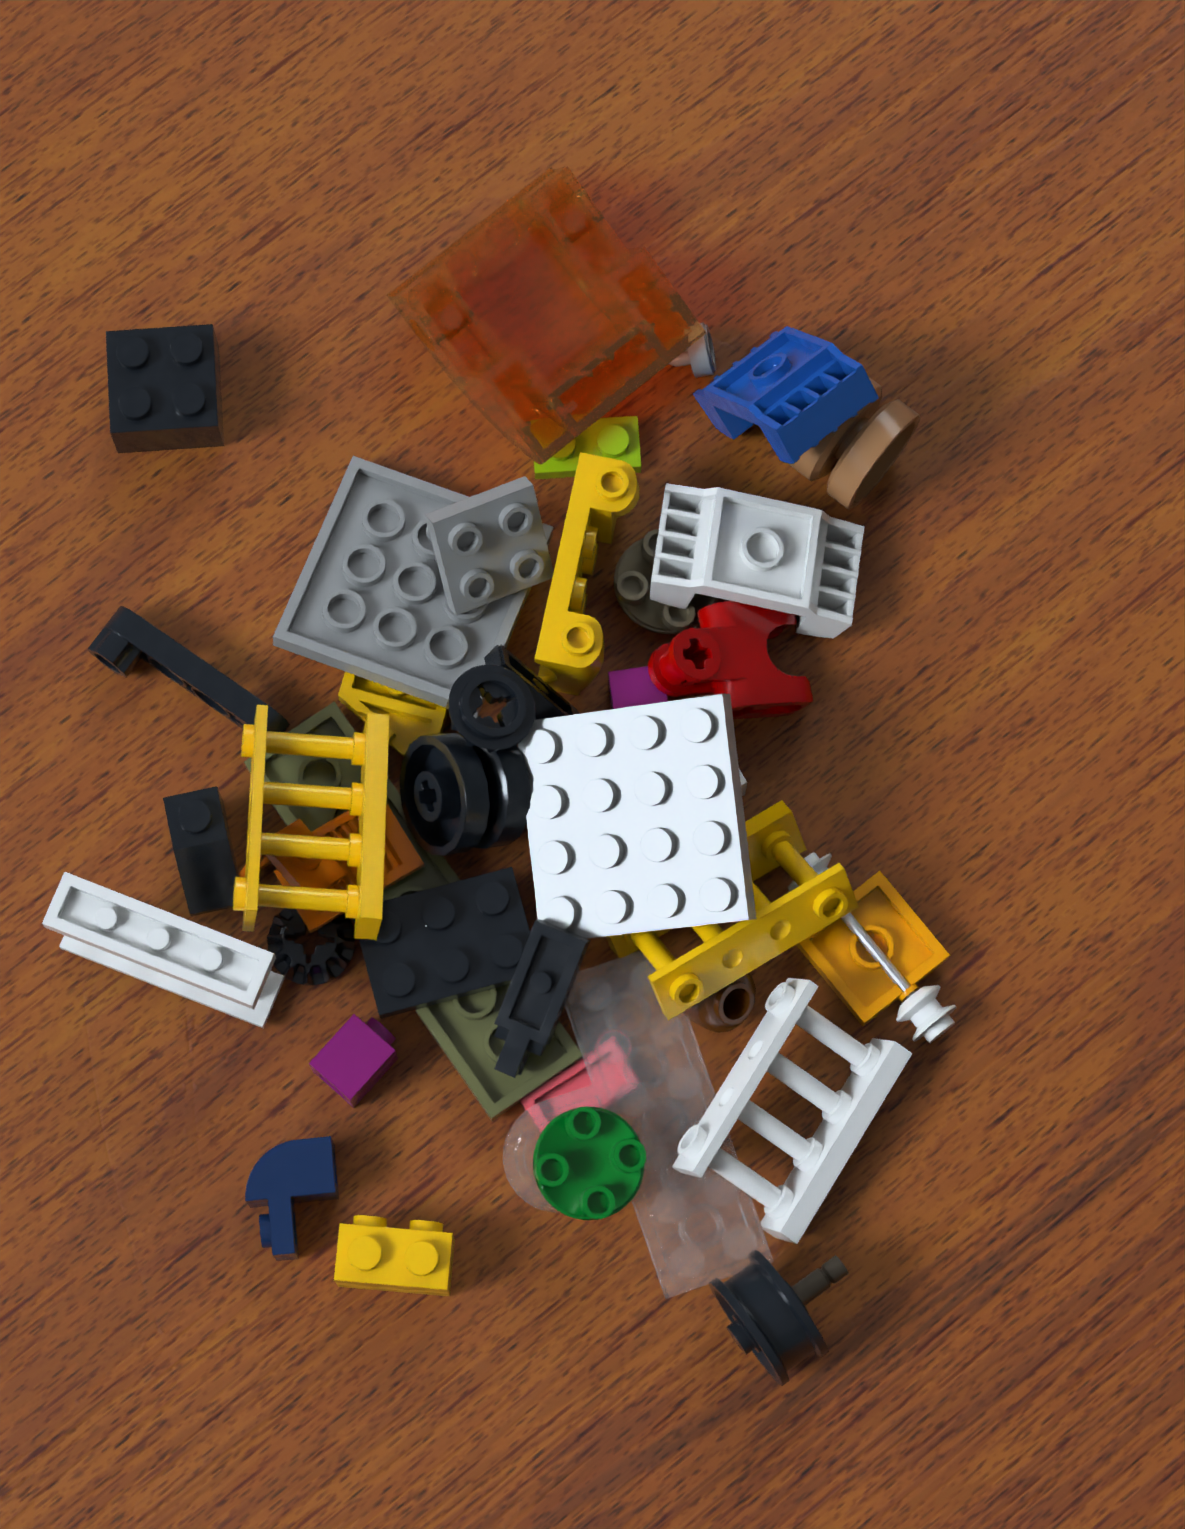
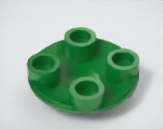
[533,1106,646,1220]

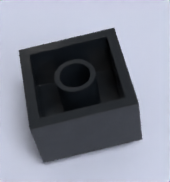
[106,324,224,453]

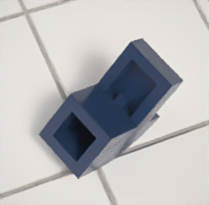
[245,1136,339,1261]

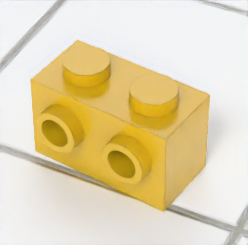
[334,1215,455,1296]

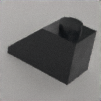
[163,786,239,916]

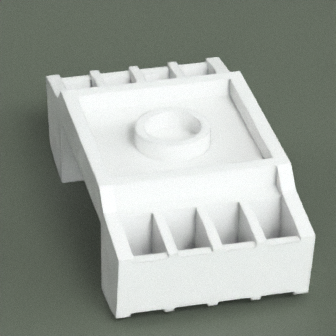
[650,483,865,639]

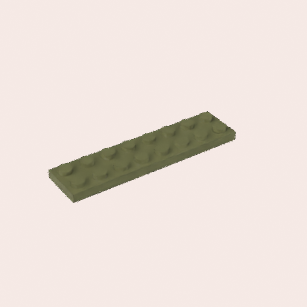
[244,701,583,1121]

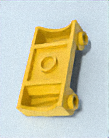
[534,452,640,696]

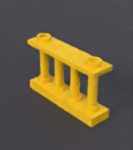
[233,705,390,940]
[606,800,859,1020]

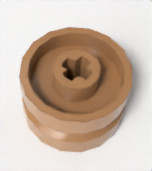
[789,376,921,511]

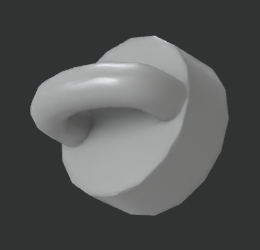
[665,322,716,378]

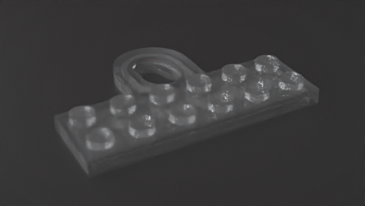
[503,951,774,1299]

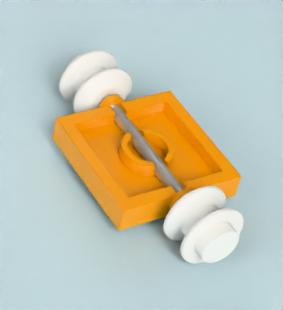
[788,852,956,1043]

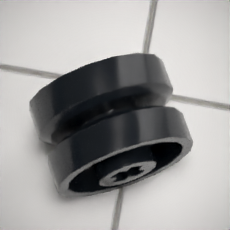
[399,733,531,856]

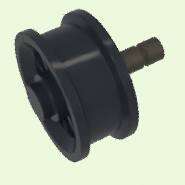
[709,1249,849,1386]

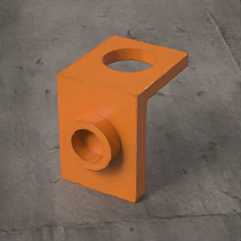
[238,818,346,889]

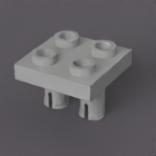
[425,476,554,616]

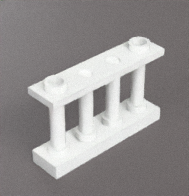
[42,872,285,1029]
[672,978,912,1244]

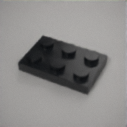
[354,867,530,1019]

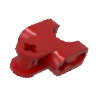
[648,601,814,719]

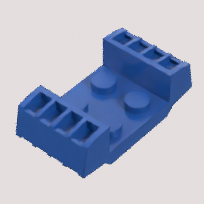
[693,326,879,464]

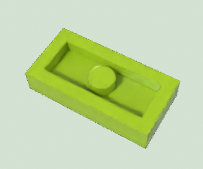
[531,416,641,479]

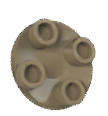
[614,529,719,634]

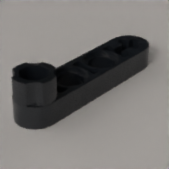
[88,606,290,732]

